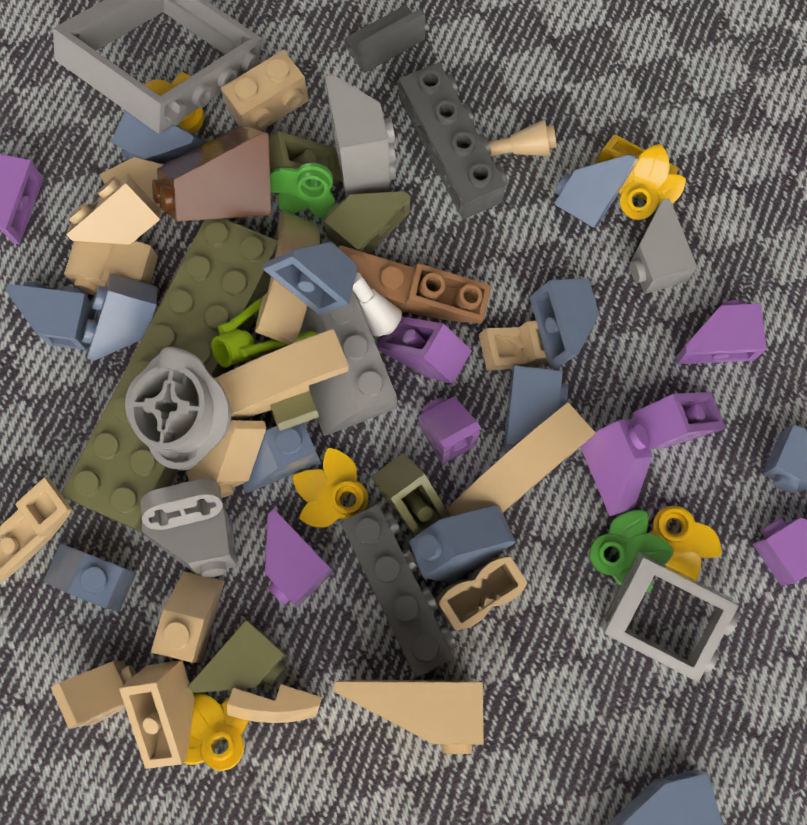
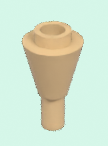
[488,119,557,157]

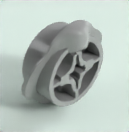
[125,346,231,470]

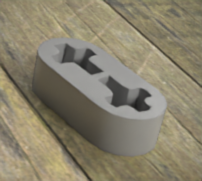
[141,479,223,530]

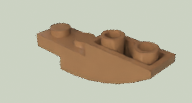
[339,245,491,324]

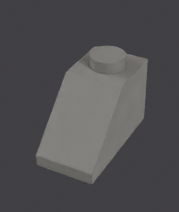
[630,198,697,294]
[141,508,237,577]

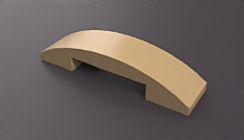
[255,210,320,345]
[446,402,596,516]
[0,477,72,584]

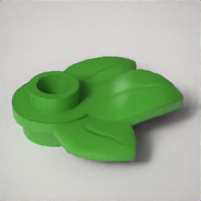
[270,163,335,219]
[589,510,674,593]

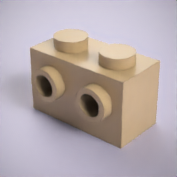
[221,50,309,131]

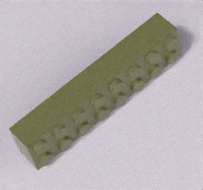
[61,218,278,534]

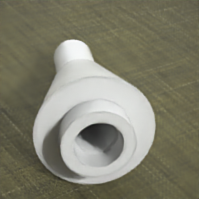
[352,272,402,336]

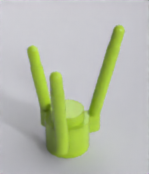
[211,294,317,368]

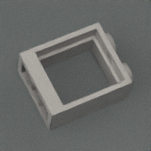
[601,551,739,682]

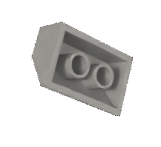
[325,74,396,198]
[299,290,397,436]

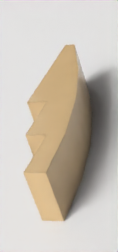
[195,329,349,421]

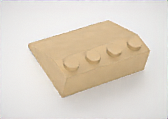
[334,680,484,754]

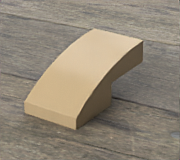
[479,321,548,371]
[227,684,322,723]

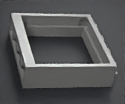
[53,0,262,134]

